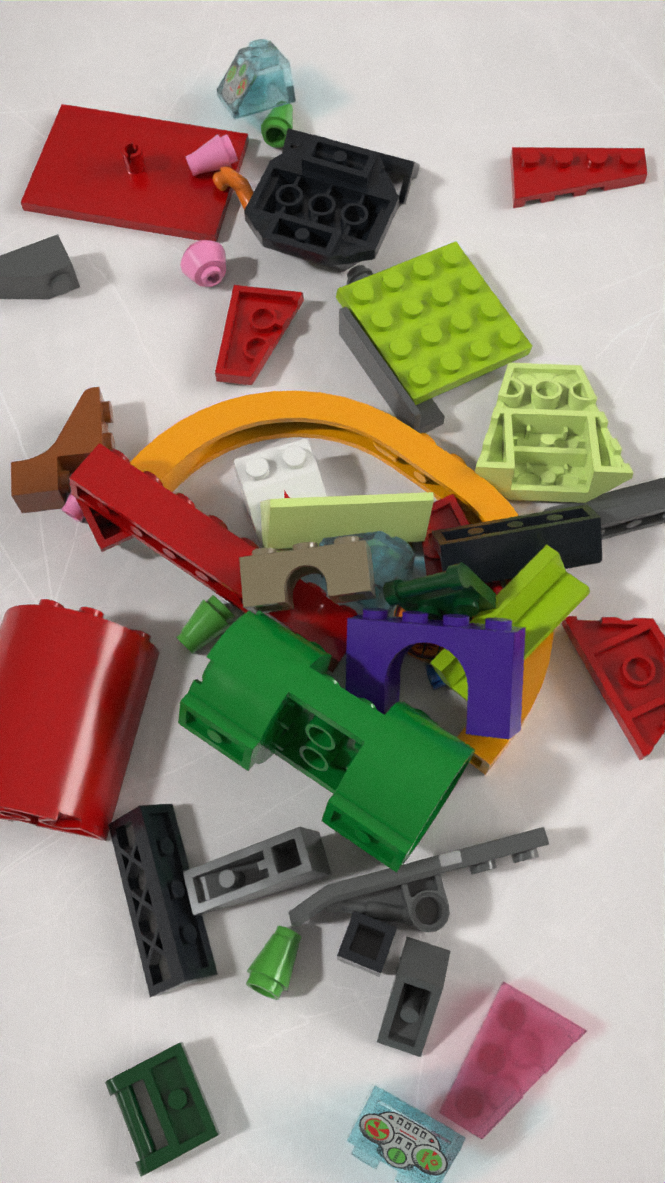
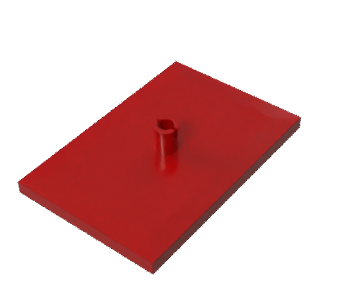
[20,104,249,242]

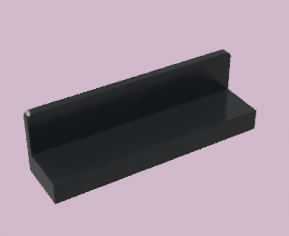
[432,504,602,583]

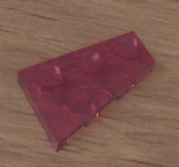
[438,981,587,1139]

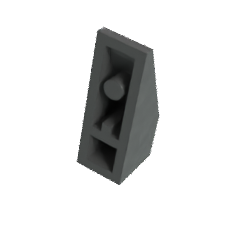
[0,234,80,299]
[183,827,331,916]

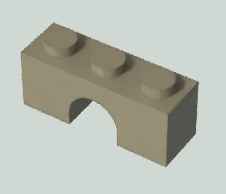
[239,536,377,614]

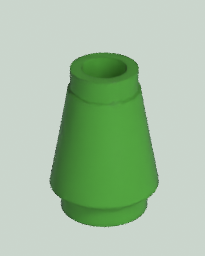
[261,100,293,148]
[176,595,235,654]
[246,926,302,1000]

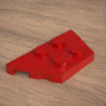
[561,616,665,761]

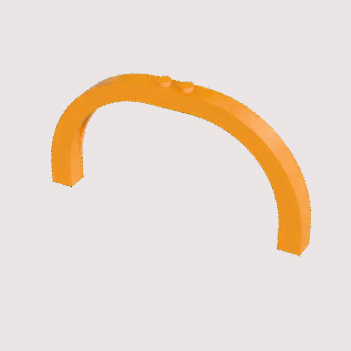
[130,391,554,775]

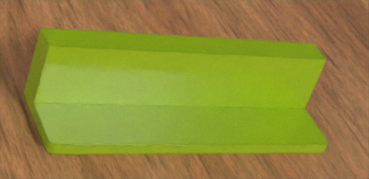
[430,545,590,701]

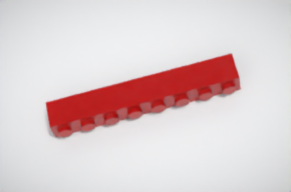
[69,443,359,673]

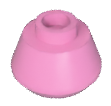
[180,240,226,287]

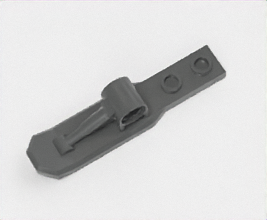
[288,827,549,932]

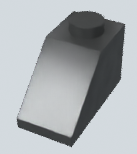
[377,937,450,1057]

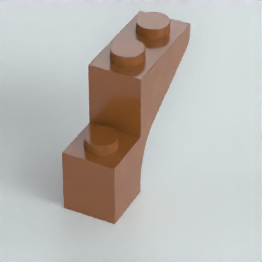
[11,387,115,513]

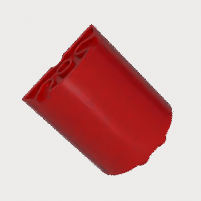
[0,599,160,841]

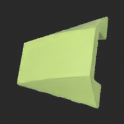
[475,363,634,503]

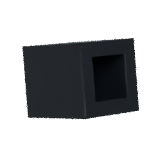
[337,911,397,977]

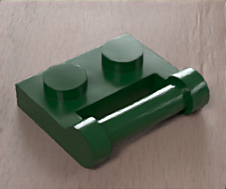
[383,563,496,620]
[105,1042,220,1177]

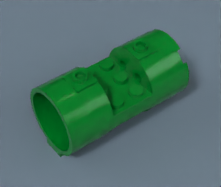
[178,610,476,873]

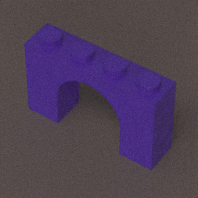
[345,608,526,739]

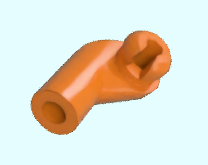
[213,166,254,210]

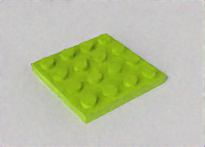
[336,241,533,405]

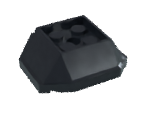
[244,135,399,271]

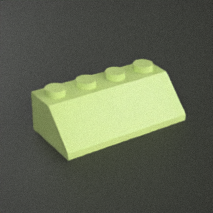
[260,492,434,552]

